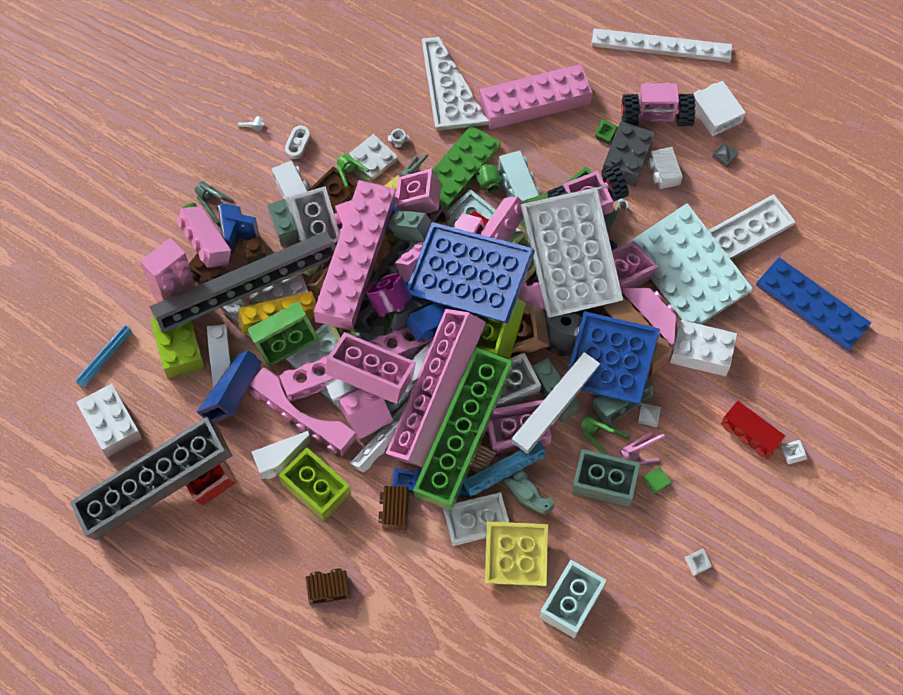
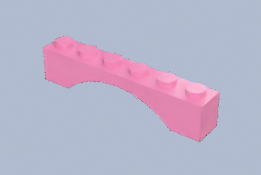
[249,367,356,457]

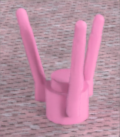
[620,432,665,464]

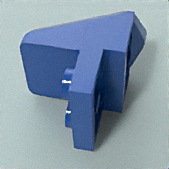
[217,203,260,254]

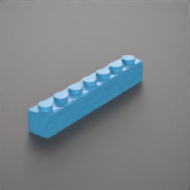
[464,441,546,496]

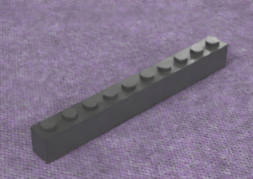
[150,231,336,333]

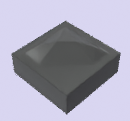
[712,143,738,168]

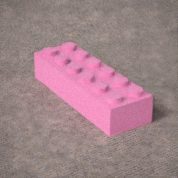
[479,64,592,130]

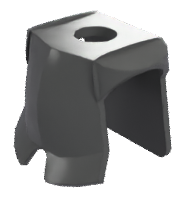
[545,312,582,356]

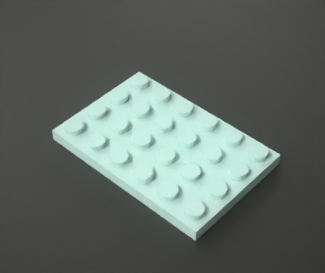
[626,203,753,325]

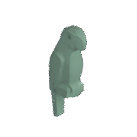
[494,463,554,516]

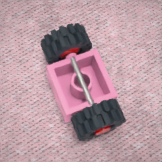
[621,82,696,127]
[547,164,629,215]

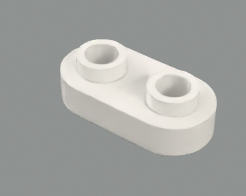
[285,126,310,159]

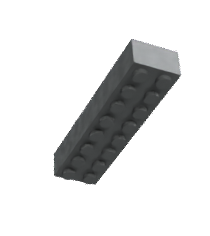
[70,417,233,541]

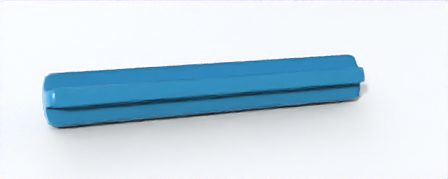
[75,325,132,387]

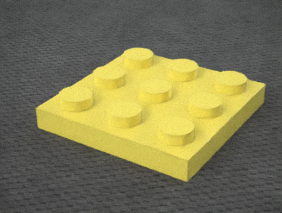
[484,521,548,586]

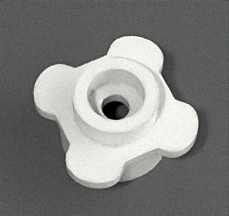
[388,129,409,148]

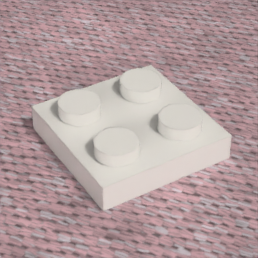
[349,134,398,181]

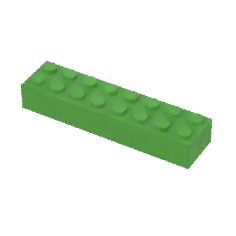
[413,347,513,511]

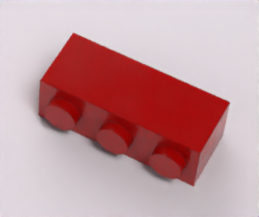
[721,400,786,459]

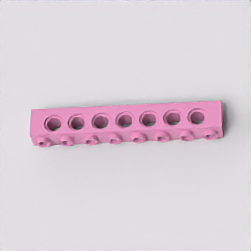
[279,327,433,403]

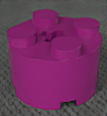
[366,273,412,317]

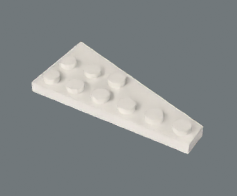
[422,37,489,131]

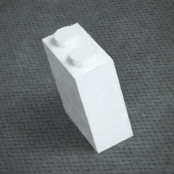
[694,81,746,136]

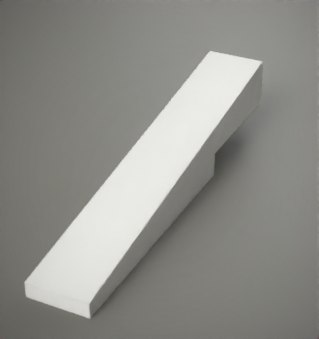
[512,352,600,454]

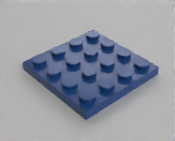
[568,311,660,405]

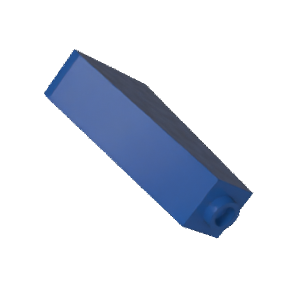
[197,350,262,422]

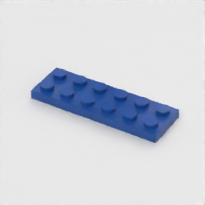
[756,257,871,352]

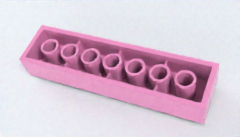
[314,180,396,331]
[386,309,486,468]

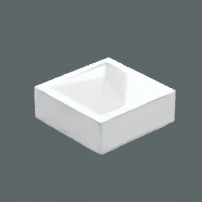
[638,403,661,427]
[781,440,807,465]
[684,548,713,576]

